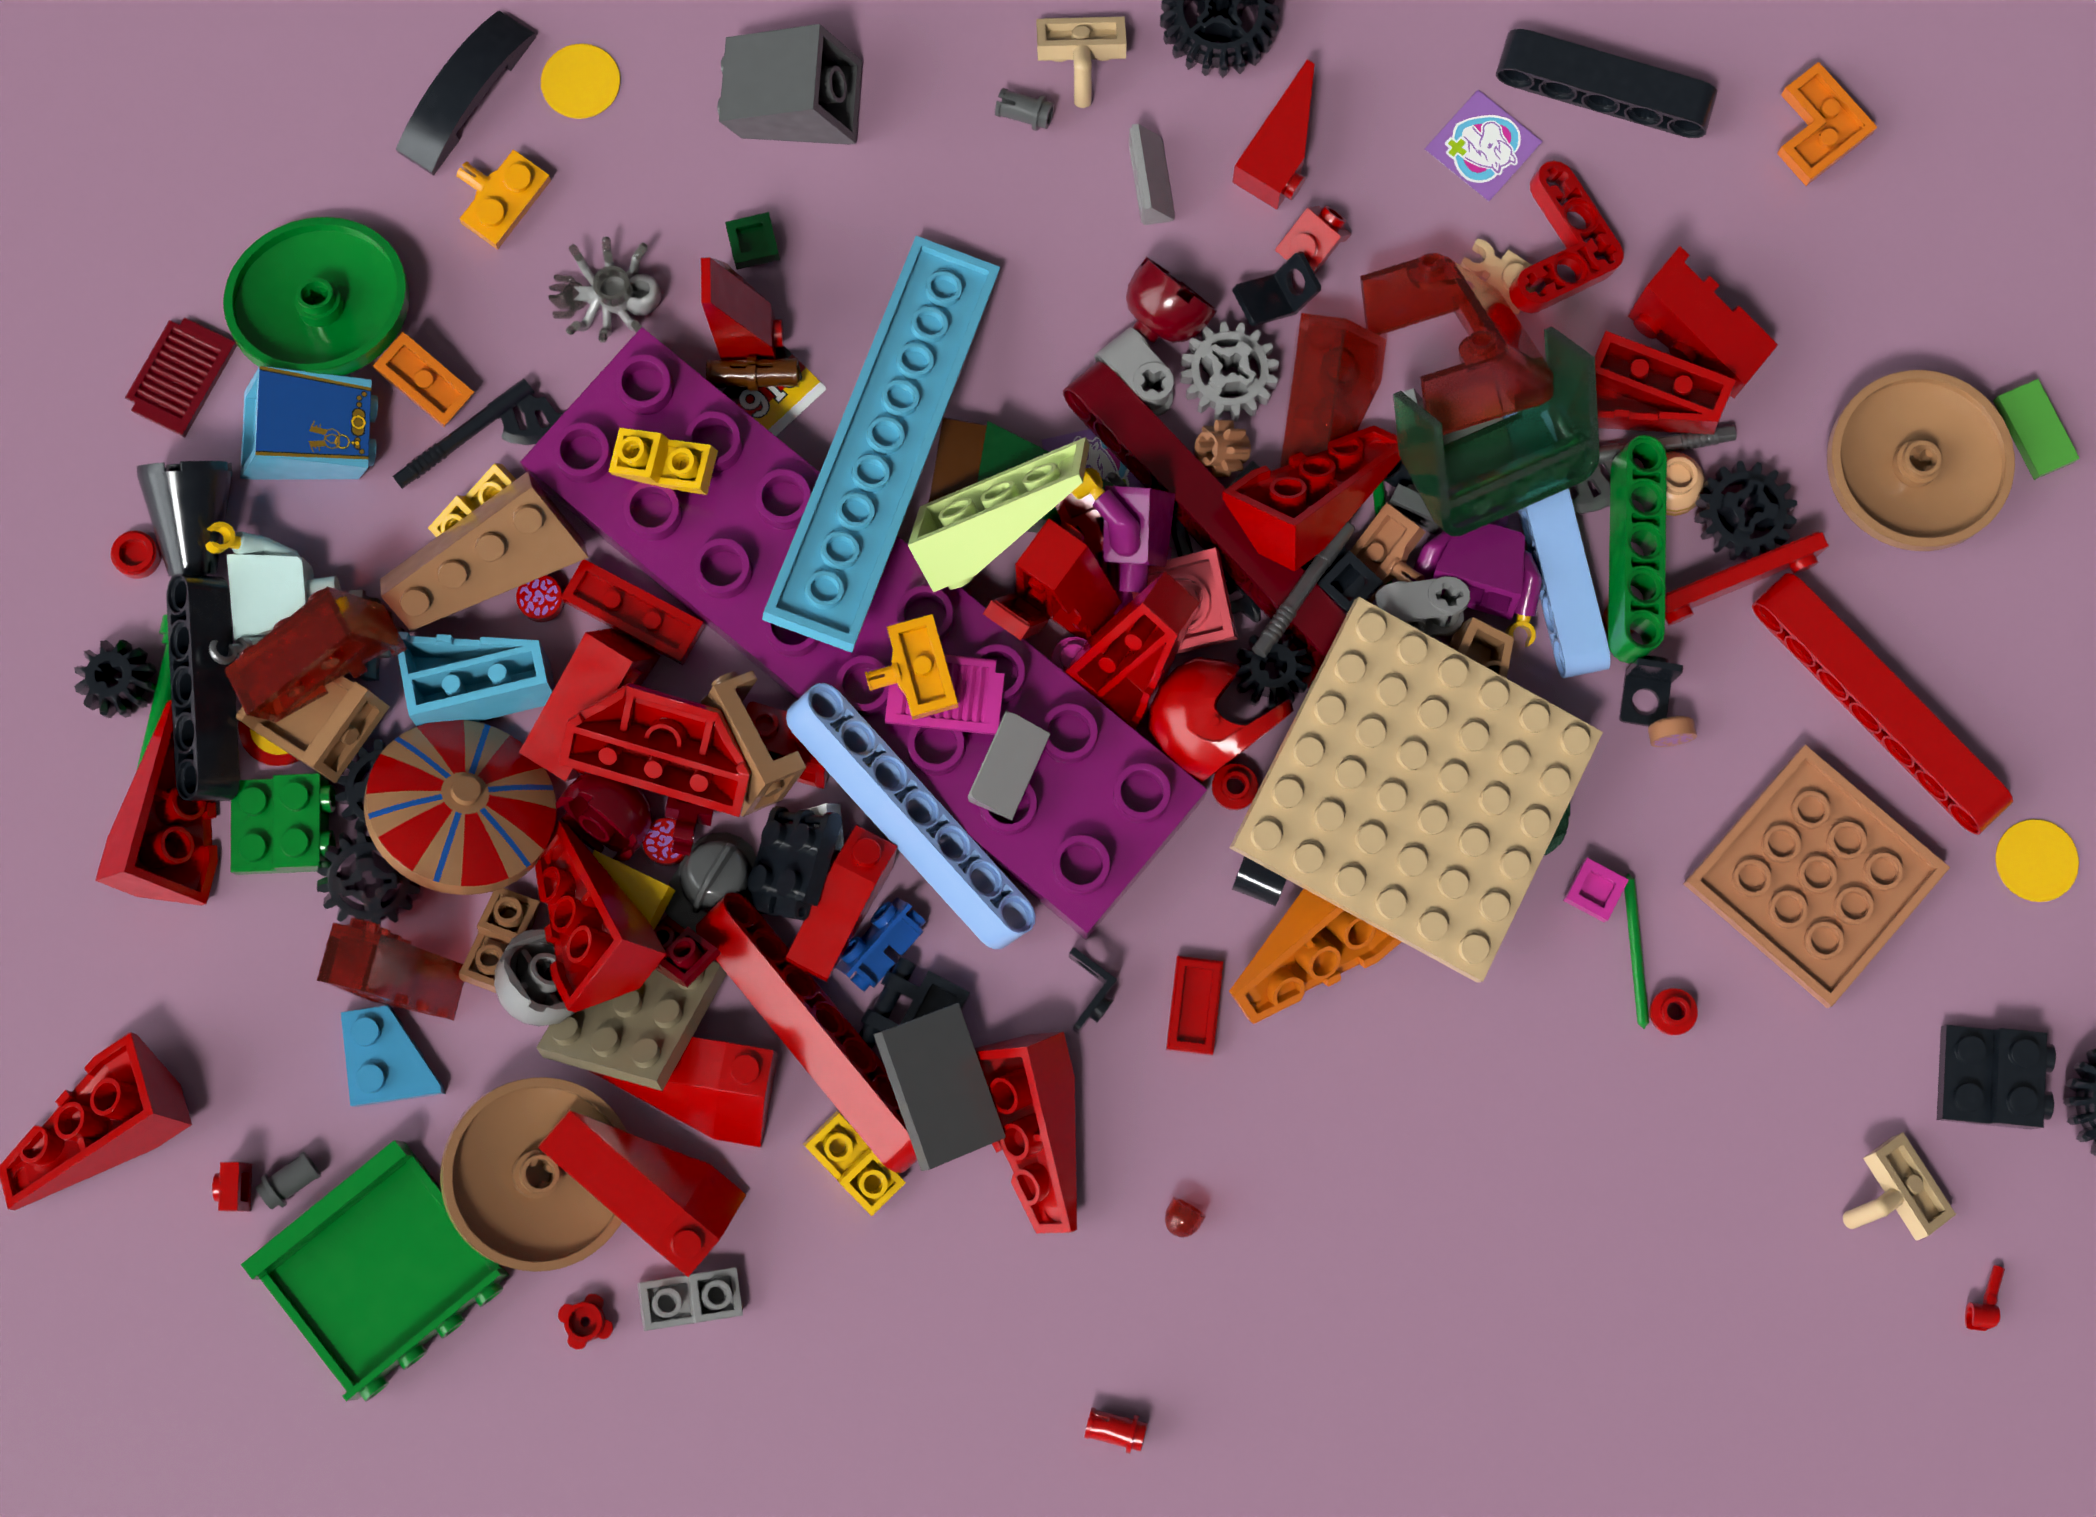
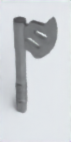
[1572,425,1737,514]
[1252,522,1355,658]

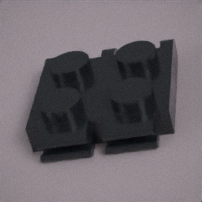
[746,806,842,921]

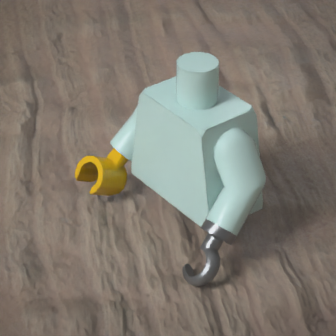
[205,522,341,665]

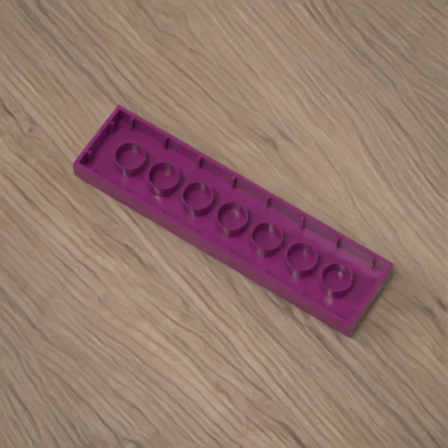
[520,327,1207,939]

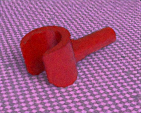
[1965,1265,2005,1331]

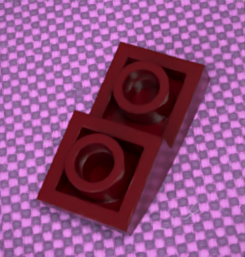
[654,916,721,988]

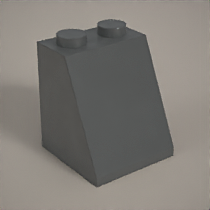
[717,24,862,145]

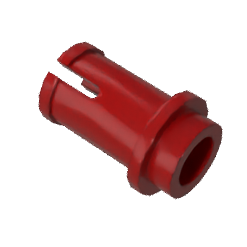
[1084,1407,1148,1454]

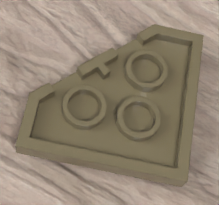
[536,962,727,1091]

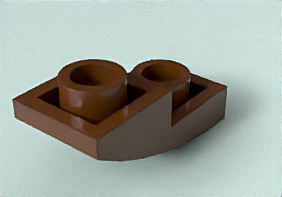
[928,417,987,503]

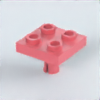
[1132,547,1238,654]

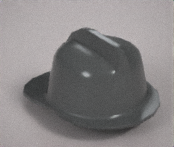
[665,832,756,933]

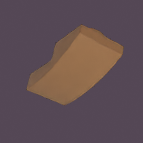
[459,888,540,993]

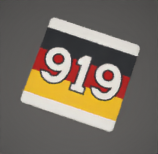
[717,346,826,436]

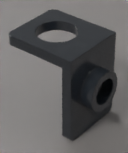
[1232,252,1321,326]
[1619,656,1683,727]
[1069,947,1117,1034]

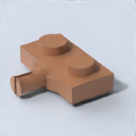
[1350,503,1426,603]

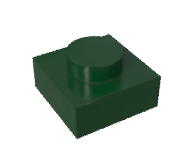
[725,212,780,270]

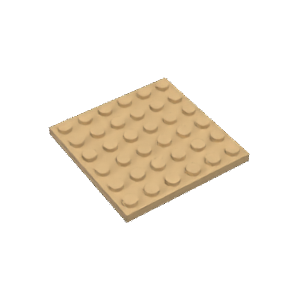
[1229,597,1603,983]

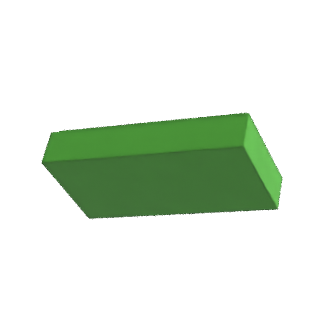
[1993,379,2080,480]

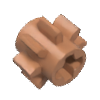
[1194,420,1251,477]

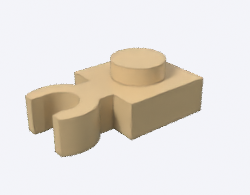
[1459,239,1539,315]

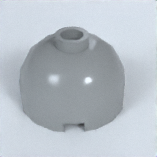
[494,929,575,1027]

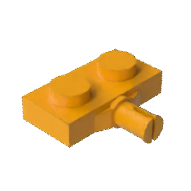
[456,149,551,250]
[865,614,959,720]

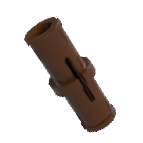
[706,355,800,391]

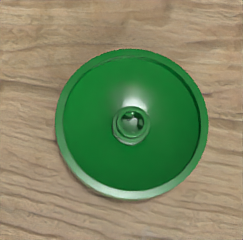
[223,217,410,376]

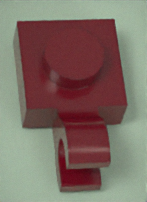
[665,796,715,856]

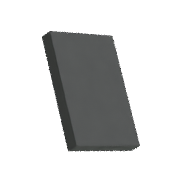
[873,1003,1006,1171]

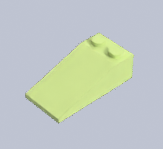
[908,437,1090,592]

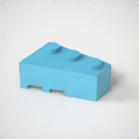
[393,631,555,727]

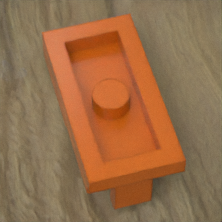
[373,332,474,428]

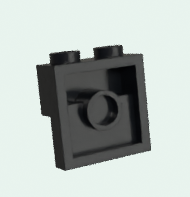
[1937,1025,2056,1130]

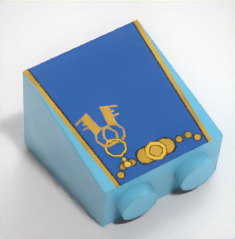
[240,366,378,480]

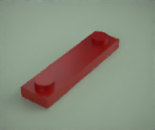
[1665,531,1829,626]

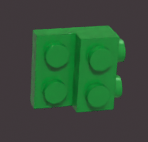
[230,773,336,875]

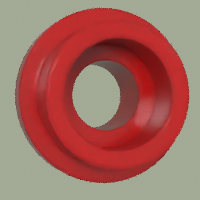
[1212,764,1258,810]
[1649,988,1698,1036]

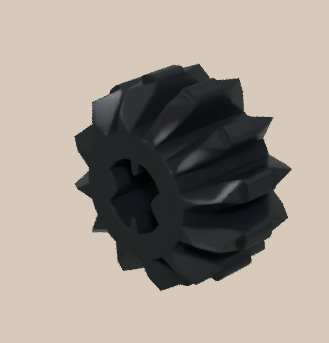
[1236,634,1312,710]
[74,640,157,718]

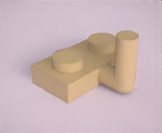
[1036,16,1127,108]
[1843,1132,1956,1241]

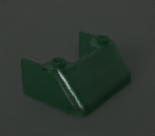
[1393,326,1600,537]

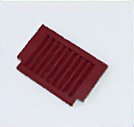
[125,317,238,438]

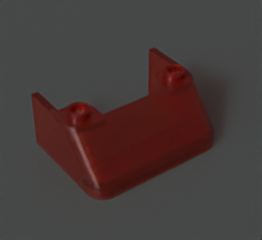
[1360,253,1554,440]

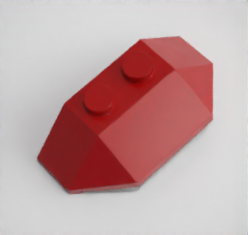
[558,683,751,817]

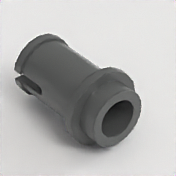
[995,88,1054,131]
[256,1152,321,1210]

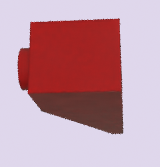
[1232,59,1315,210]
[785,825,898,982]

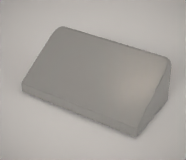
[1128,124,1175,225]
[968,710,1050,820]

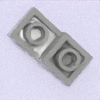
[637,1267,743,1331]

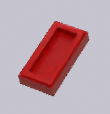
[983,593,1049,640]
[1166,956,1224,1056]

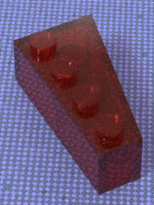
[317,918,464,1021]

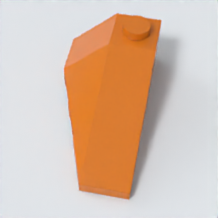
[1229,889,1401,1024]

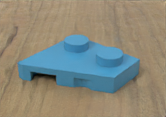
[341,1005,445,1107]

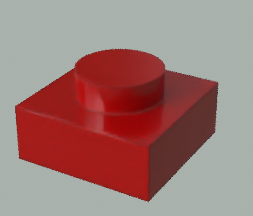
[212,1162,252,1212]

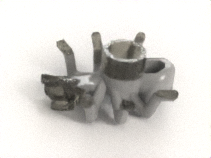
[548,237,661,343]

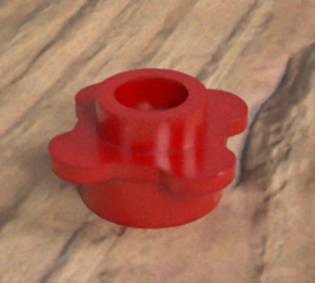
[558,1293,613,1350]

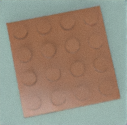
[1683,744,1950,1008]

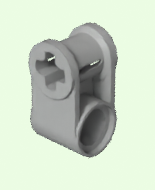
[1094,327,1174,416]
[1375,576,1470,637]

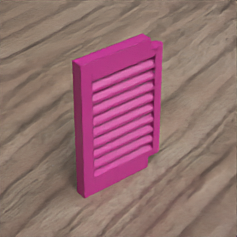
[885,654,1005,735]

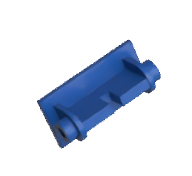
[835,897,926,992]

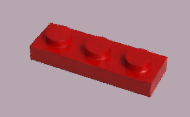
[560,559,705,665]

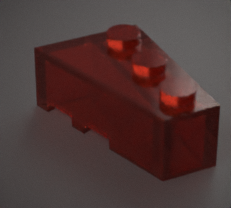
[224,586,407,722]

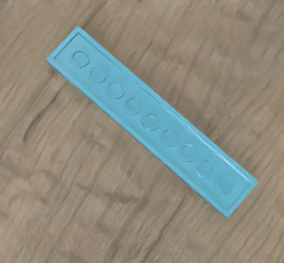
[762,236,1000,653]

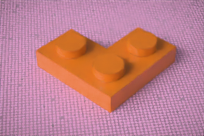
[1777,62,1877,186]

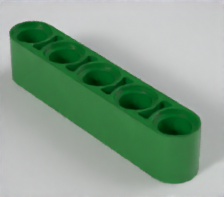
[1608,435,1667,663]

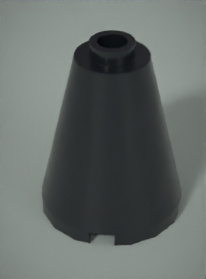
[137,461,233,577]

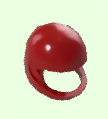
[1149,657,1294,783]

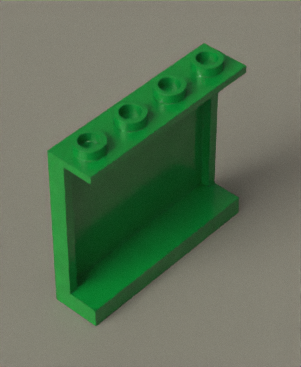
[241,1140,509,1402]

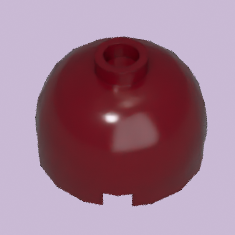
[1126,256,1217,343]
[555,773,652,861]

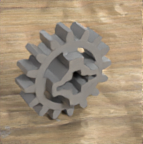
[1180,321,1279,422]

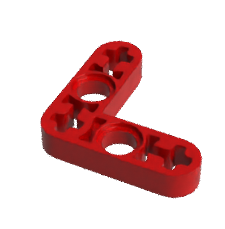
[1509,160,1624,314]

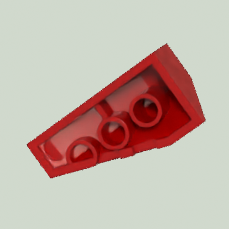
[701,257,784,360]
[1222,425,1409,571]
[535,821,667,1012]
[538,1109,746,1277]

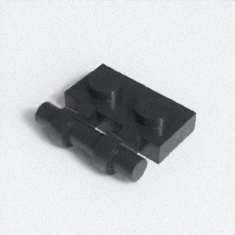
[859,957,970,1049]

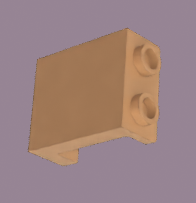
[236,642,389,783]
[700,671,806,817]

